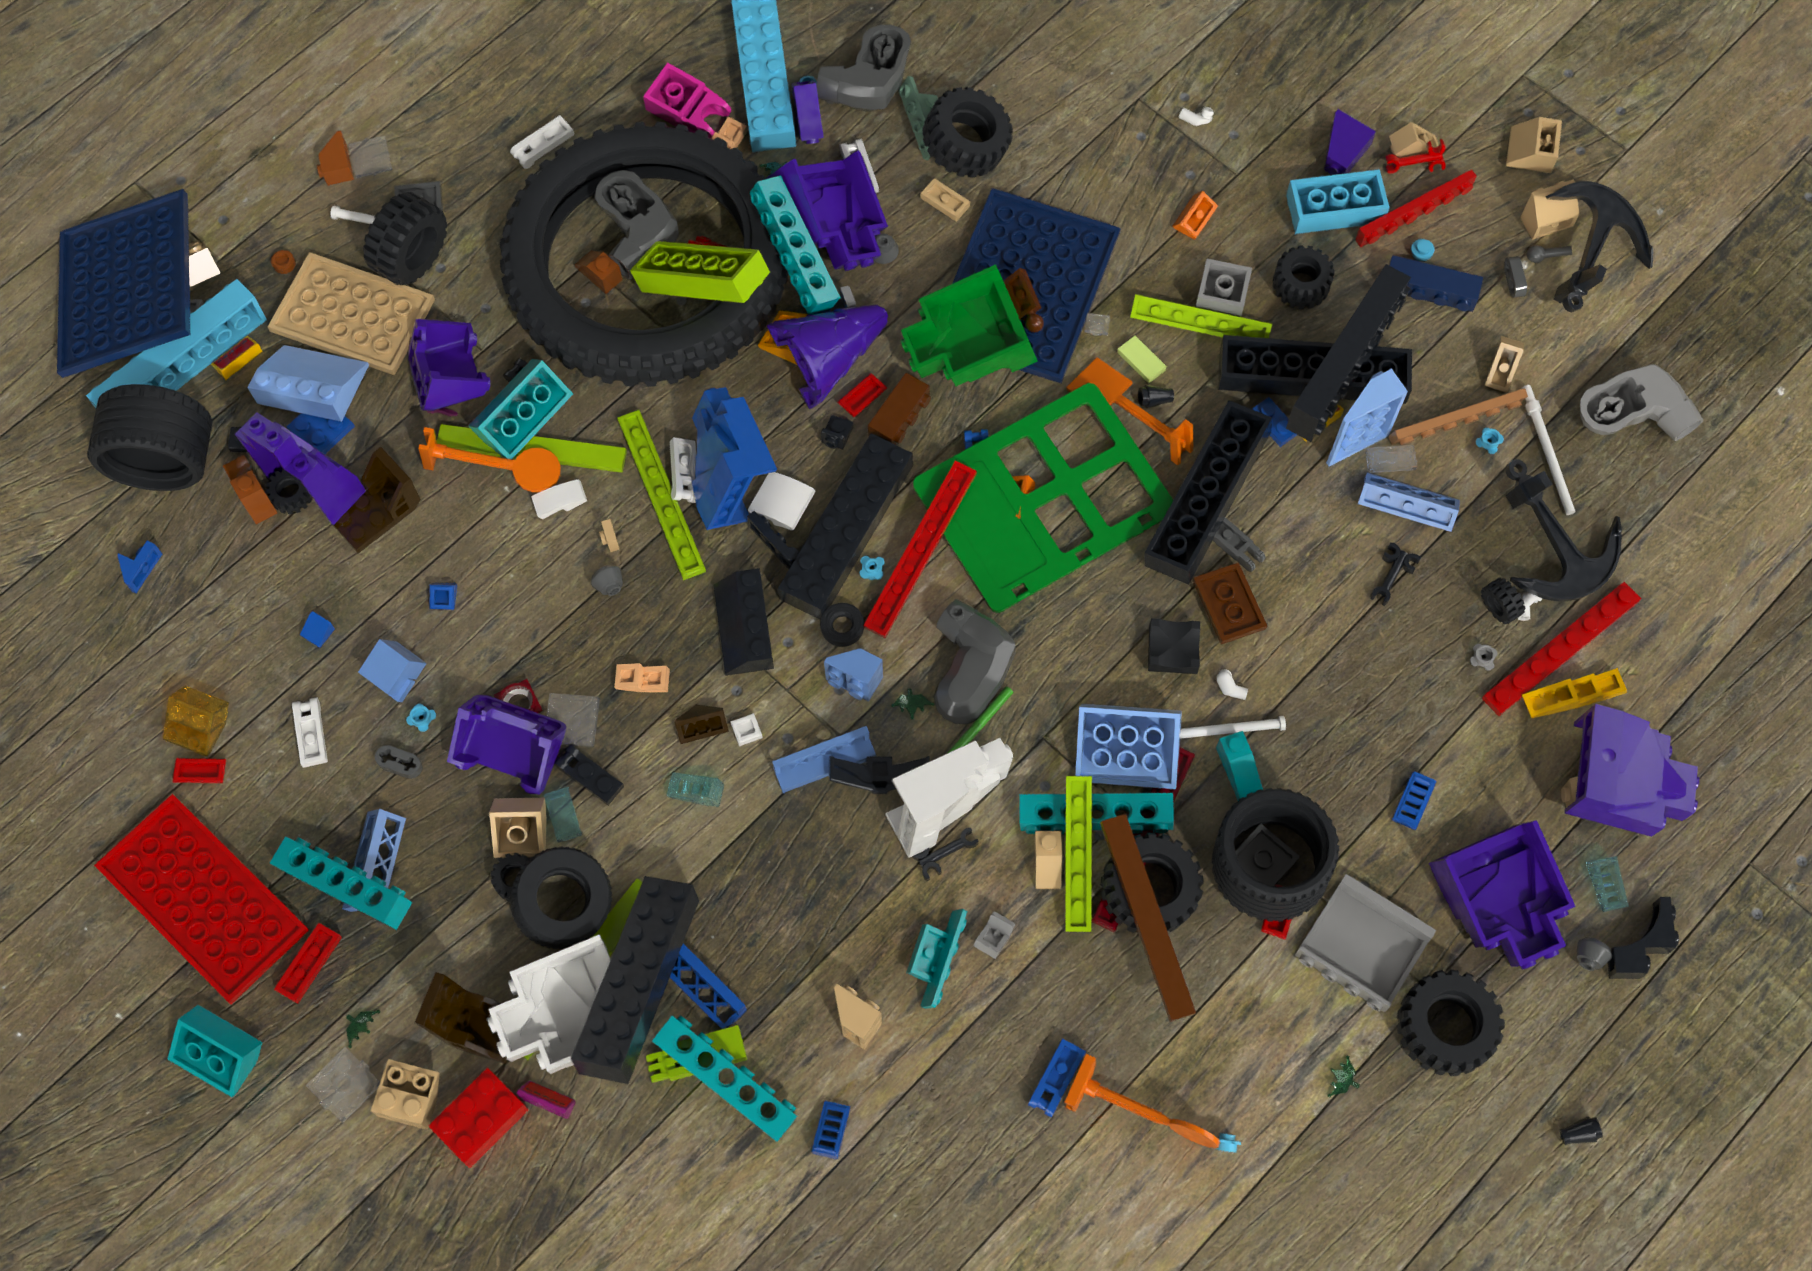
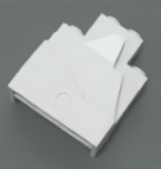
[885,738,1013,858]
[487,935,611,1074]

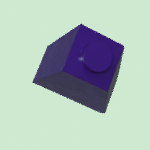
[791,80,824,144]
[1324,109,1376,175]

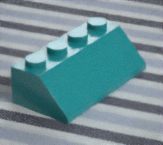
[468,359,573,460]

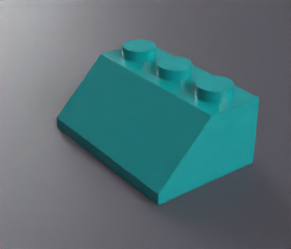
[168,1005,263,1097]

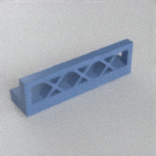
[1358,473,1460,532]
[772,726,876,793]
[342,809,406,912]

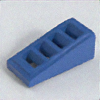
[1392,771,1436,830]
[812,1101,851,1160]

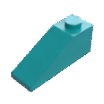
[1216,731,1263,800]

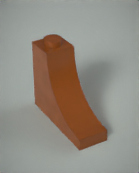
[223,455,277,525]

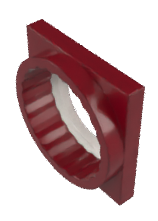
[493,679,543,713]

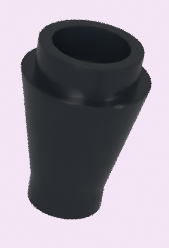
[1138,385,1174,409]
[1559,1116,1603,1145]

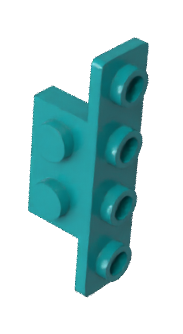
[906,909,967,1009]

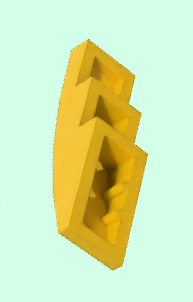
[1522,668,1627,718]

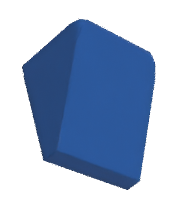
[430,583,457,610]
[300,611,335,648]

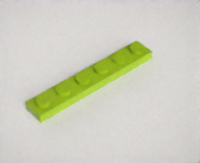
[1130,294,1272,338]
[1065,776,1092,932]

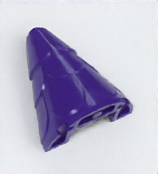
[767,305,888,409]

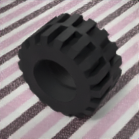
[1273,245,1335,310]

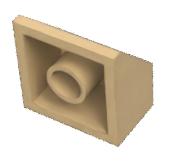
[489,798,547,858]

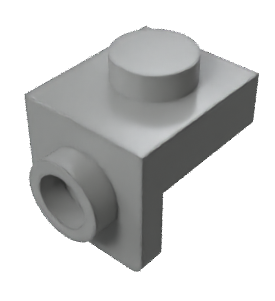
[973,912,1015,959]

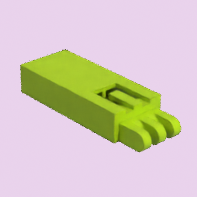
[646,1025,747,1082]

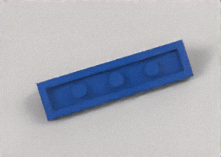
[670,944,747,1030]

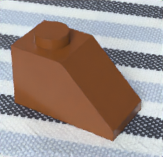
[317,130,354,186]
[574,250,622,294]

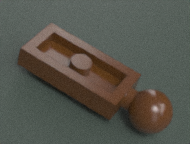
[1004,268,1044,333]

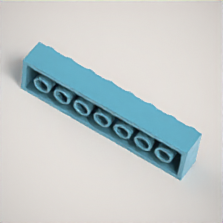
[731,0,796,152]
[86,279,267,409]

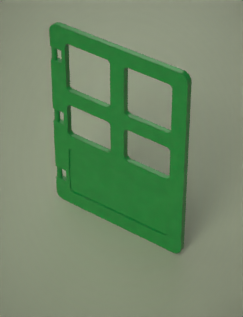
[913,383,1173,613]

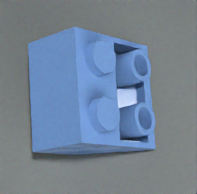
[824,648,883,702]

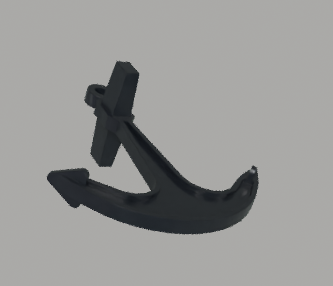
[1546,181,1654,312]
[1505,459,1622,602]

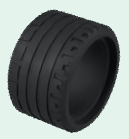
[87,384,213,491]
[1212,788,1339,922]

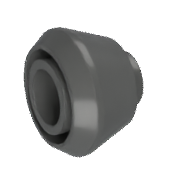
[874,234,899,264]
[591,565,623,596]
[1577,937,1612,971]

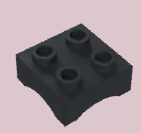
[1148,618,1200,674]

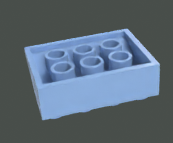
[248,345,369,422]
[1326,369,1408,466]
[1075,704,1182,789]

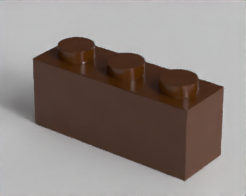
[868,373,931,445]

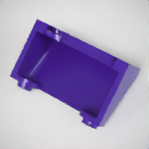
[408,319,490,411]
[447,695,567,795]

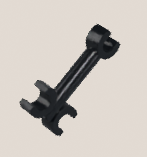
[1371,542,1421,606]
[912,828,979,881]

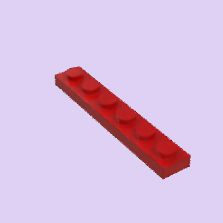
[1355,169,1477,247]

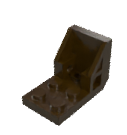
[331,447,421,554]
[414,972,508,1064]

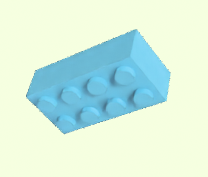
[1286,169,1389,234]

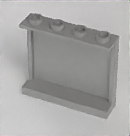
[1295,874,1436,1012]

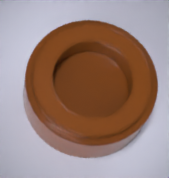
[271,250,296,274]

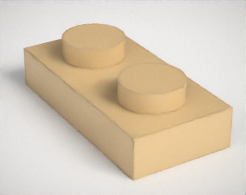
[921,178,970,222]

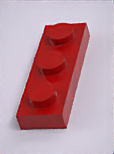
[274,923,342,1004]

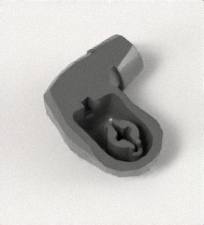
[817,25,911,111]
[595,170,679,280]
[933,599,1016,724]

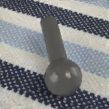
[1527,245,1572,263]

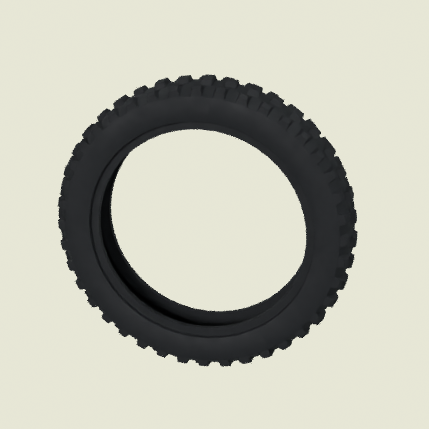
[500,122,788,387]

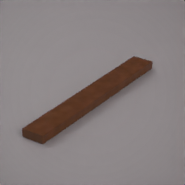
[1100,814,1196,1022]

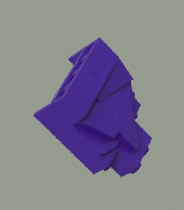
[766,150,888,271]
[235,412,366,525]
[1564,704,1699,837]
[1429,820,1576,969]

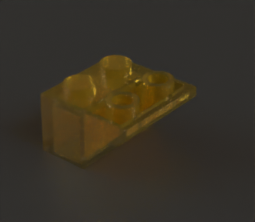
[163,686,229,757]

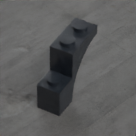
[1607,897,1679,979]

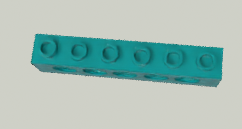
[749,176,841,315]
[1020,793,1174,834]
[270,836,413,930]
[652,1015,797,1142]

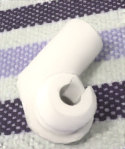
[1179,107,1214,126]
[1518,591,1542,621]
[1217,669,1248,700]

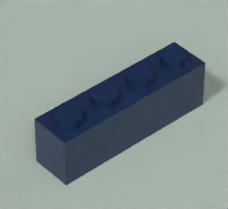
[1389,255,1483,312]

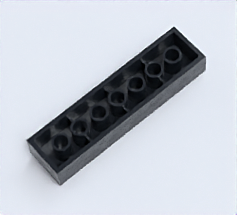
[1286,264,1411,442]
[1218,335,1412,404]
[1144,400,1272,585]
[778,434,913,620]
[571,876,699,1084]

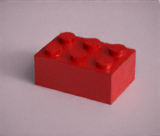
[428,1067,529,1168]

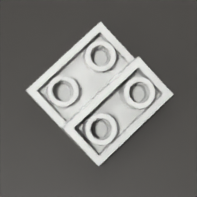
[748,472,815,530]

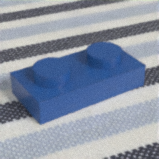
[1252,397,1297,447]

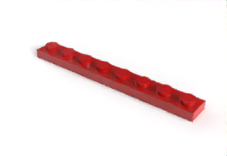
[863,460,977,639]
[1482,581,1642,716]

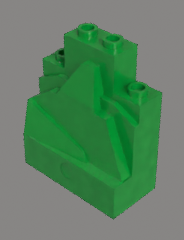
[900,264,1038,386]

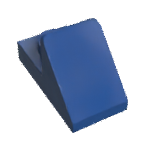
[117,541,162,594]

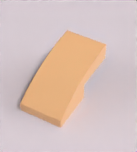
[711,117,749,149]
[614,663,670,692]

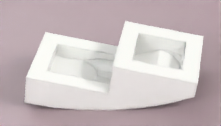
[531,480,587,519]

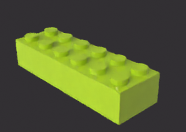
[630,241,770,303]

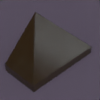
[674,704,729,744]

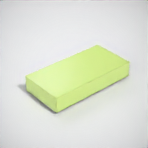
[1117,336,1167,384]

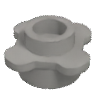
[1470,644,1498,671]

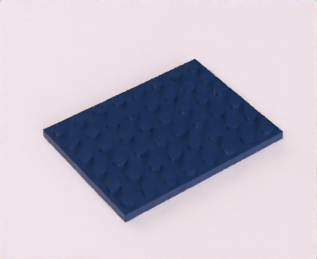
[952,188,1121,384]
[57,189,191,378]

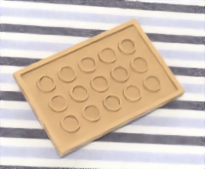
[268,252,435,375]

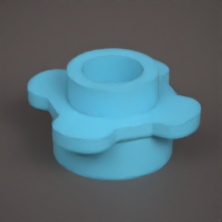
[1475,428,1504,454]
[860,556,884,580]
[406,704,436,732]
[1215,1133,1241,1152]

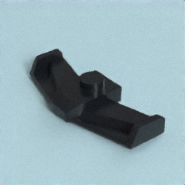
[829,756,930,794]

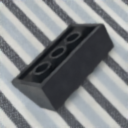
[713,568,774,676]

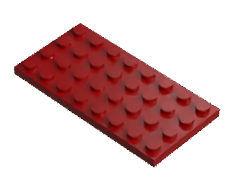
[94,794,309,1005]

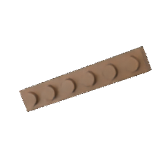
[1388,388,1528,446]

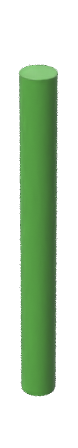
[947,686,1013,754]

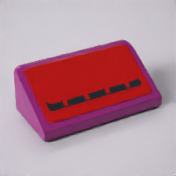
[517,1081,576,1119]

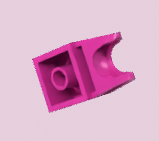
[643,63,732,139]

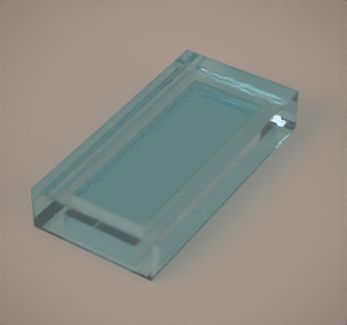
[544,787,582,843]

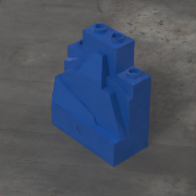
[692,387,777,530]

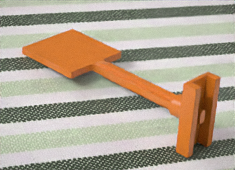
[1066,358,1193,466]

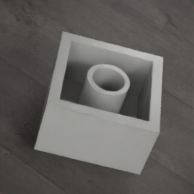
[1196,258,1252,317]

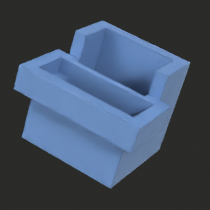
[358,639,427,702]

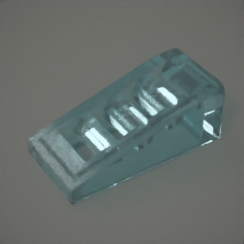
[666,772,724,807]
[1586,856,1629,912]

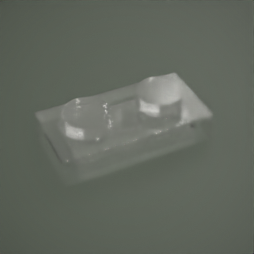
[1365,445,1418,473]

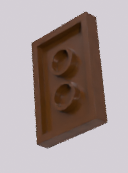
[1193,562,1267,645]

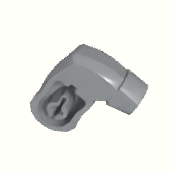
[1580,364,1703,441]

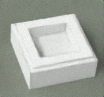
[730,713,763,746]

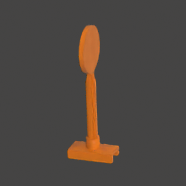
[418,427,561,492]
[1065,1054,1220,1148]

